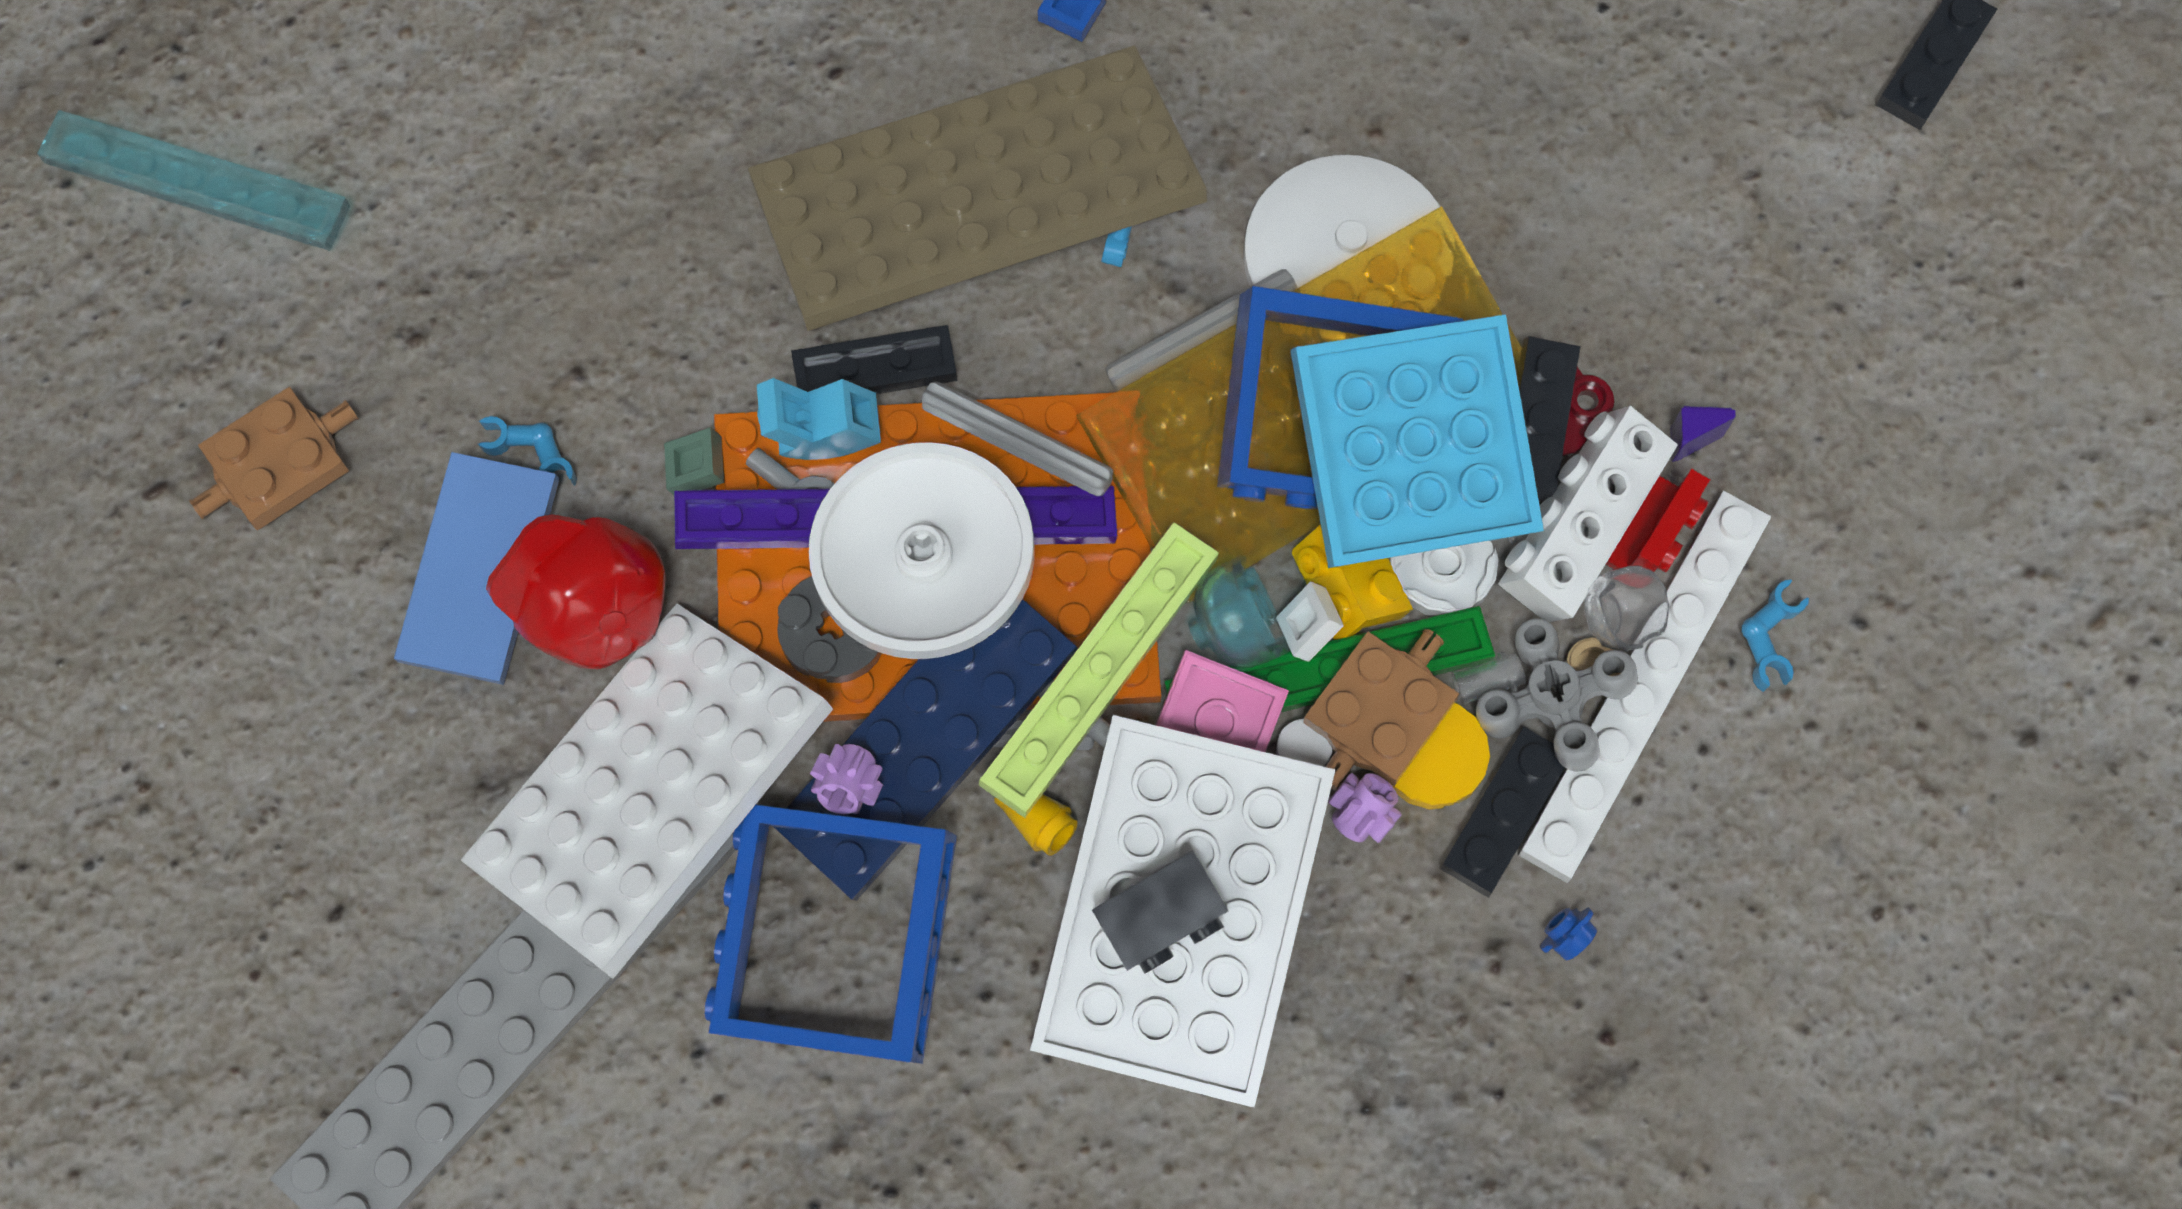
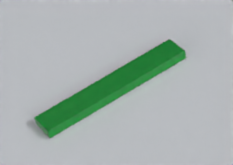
[1164,606,1495,713]

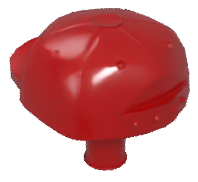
[486,514,666,670]

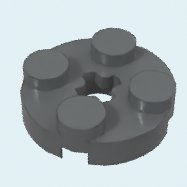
[777,576,882,683]

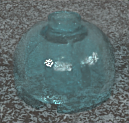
[1188,555,1288,668]

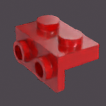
[1606,468,1711,586]

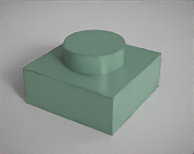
[664,427,724,495]

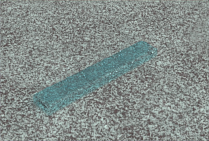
[37,110,350,251]

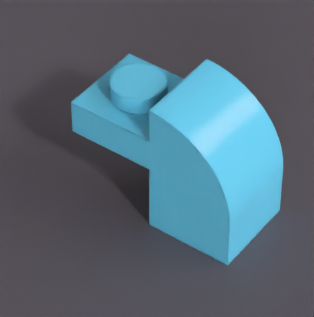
[757,378,881,460]

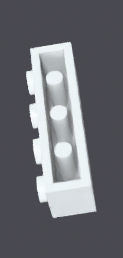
[1498,406,1678,622]

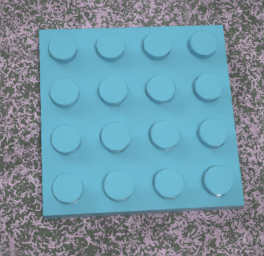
[1290,315,1544,568]

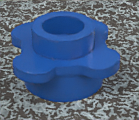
[1540,907,1597,961]

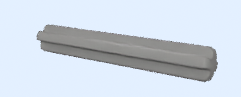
[1106,269,1298,392]
[921,381,1113,496]

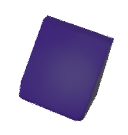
[1670,406,1736,462]

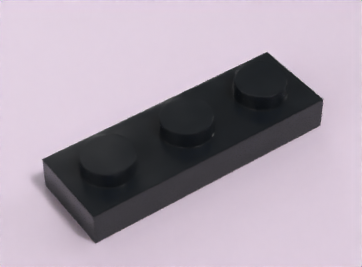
[1876,0,1997,130]
[791,325,957,394]
[1517,336,1581,504]
[1440,727,1565,898]

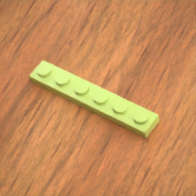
[979,522,1219,818]

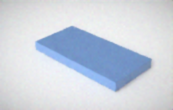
[394,452,559,685]

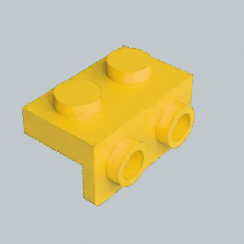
[1292,525,1413,640]

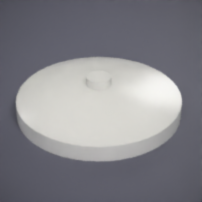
[1244,155,1453,345]
[809,443,1035,659]

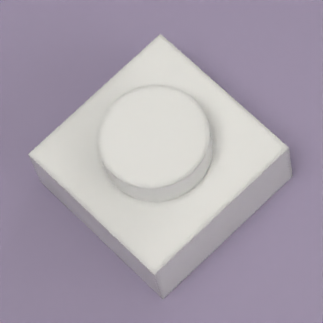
[1276,581,1344,662]

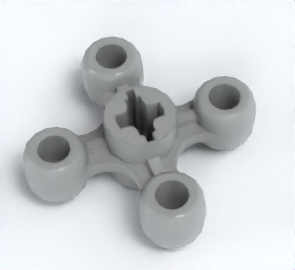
[1476,618,1638,772]

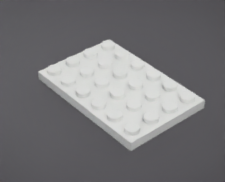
[461,603,833,979]
[1030,715,1335,1107]

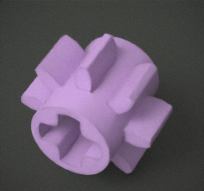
[810,744,883,815]
[1328,773,1401,843]

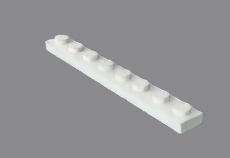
[1519,491,1771,883]

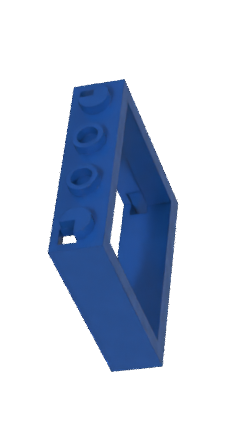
[1217,286,1463,509]
[705,805,957,1064]

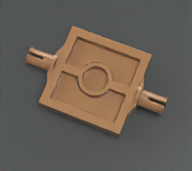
[189,386,359,531]
[1303,629,1460,790]

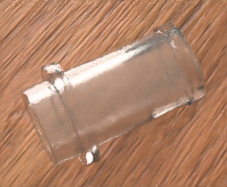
[1451,651,1526,706]

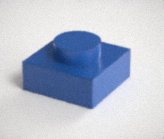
[1038,0,1106,42]

